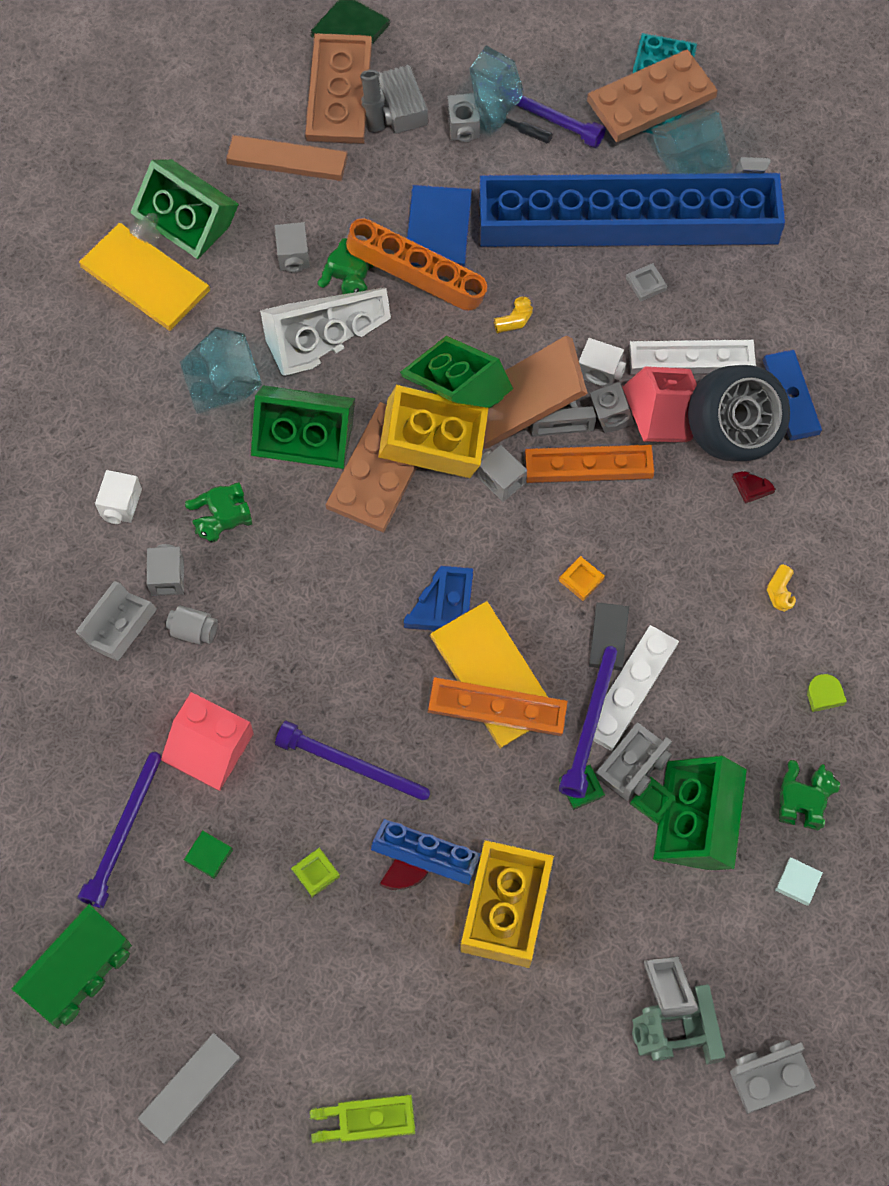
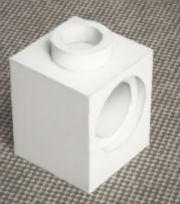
[579,338,626,387]
[95,470,142,524]

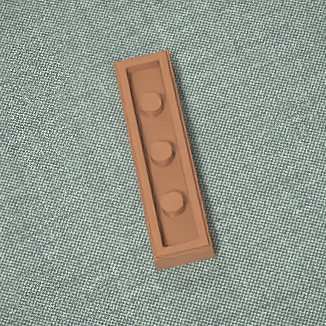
[226,135,347,181]

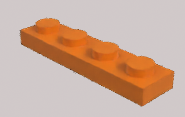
[525,445,654,483]
[427,677,568,736]

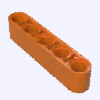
[346,218,487,311]

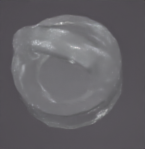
[129,213,161,244]

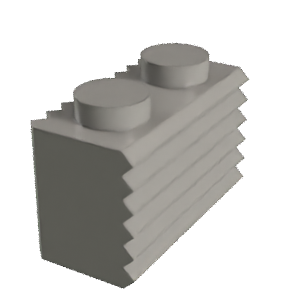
[379,65,428,134]

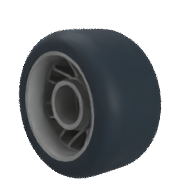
[688,365,790,462]

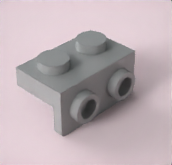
[76,581,157,661]
[596,722,672,801]

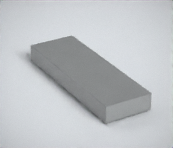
[137,1033,241,1145]

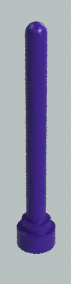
[480,79,606,149]
[558,646,617,798]
[275,720,430,800]
[77,752,161,909]

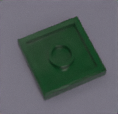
[311,0,390,45]

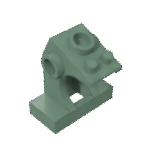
[632,984,725,1065]

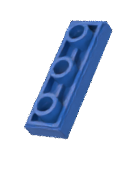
[763,350,822,441]
[371,819,481,885]

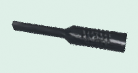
[488,111,553,144]

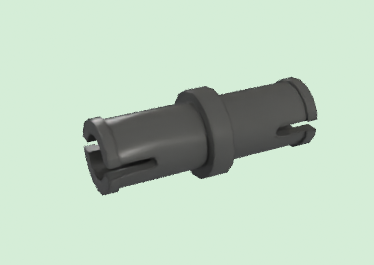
[360,70,385,132]

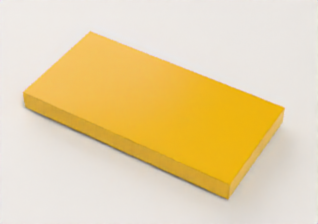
[79,222,210,331]
[430,601,548,749]

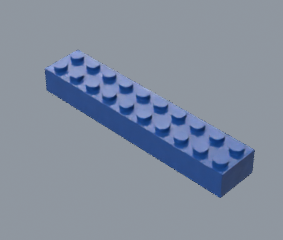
[479,173,785,247]

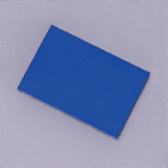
[407,185,472,267]

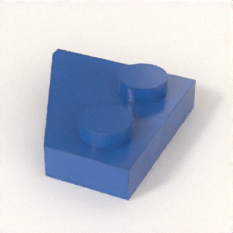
[404,566,473,631]

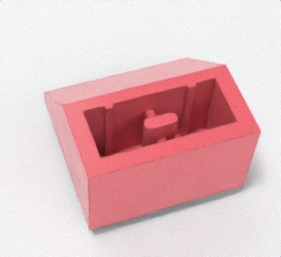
[622,366,697,442]

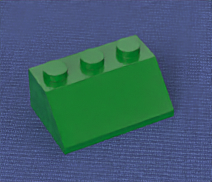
[130,159,239,259]
[400,336,513,408]
[251,385,355,469]
[653,756,747,870]
[11,904,132,1029]

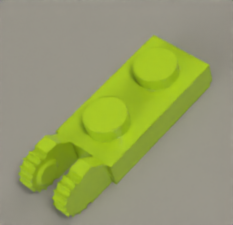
[310,1095,416,1143]

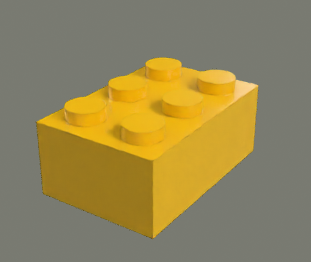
[378,385,488,478]
[461,840,554,968]

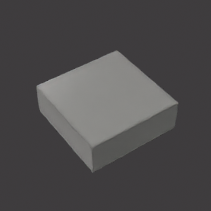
[626,263,668,302]

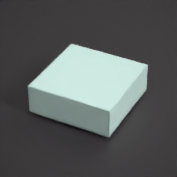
[775,857,823,906]

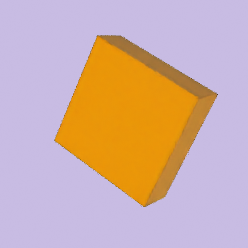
[559,556,605,601]

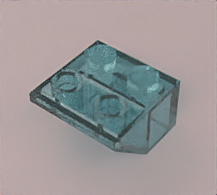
[469,45,523,135]
[652,109,732,174]
[180,327,262,414]

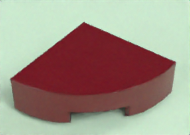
[732,471,776,504]
[380,859,428,890]

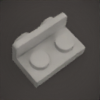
[730,1040,816,1114]

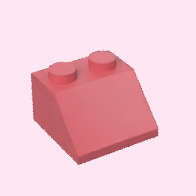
[161,692,254,791]

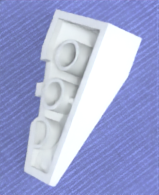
[260,288,391,376]

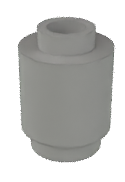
[166,605,218,645]

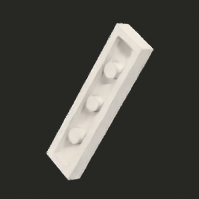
[629,340,756,375]
[593,625,679,751]

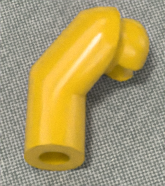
[494,296,533,333]
[767,564,796,612]

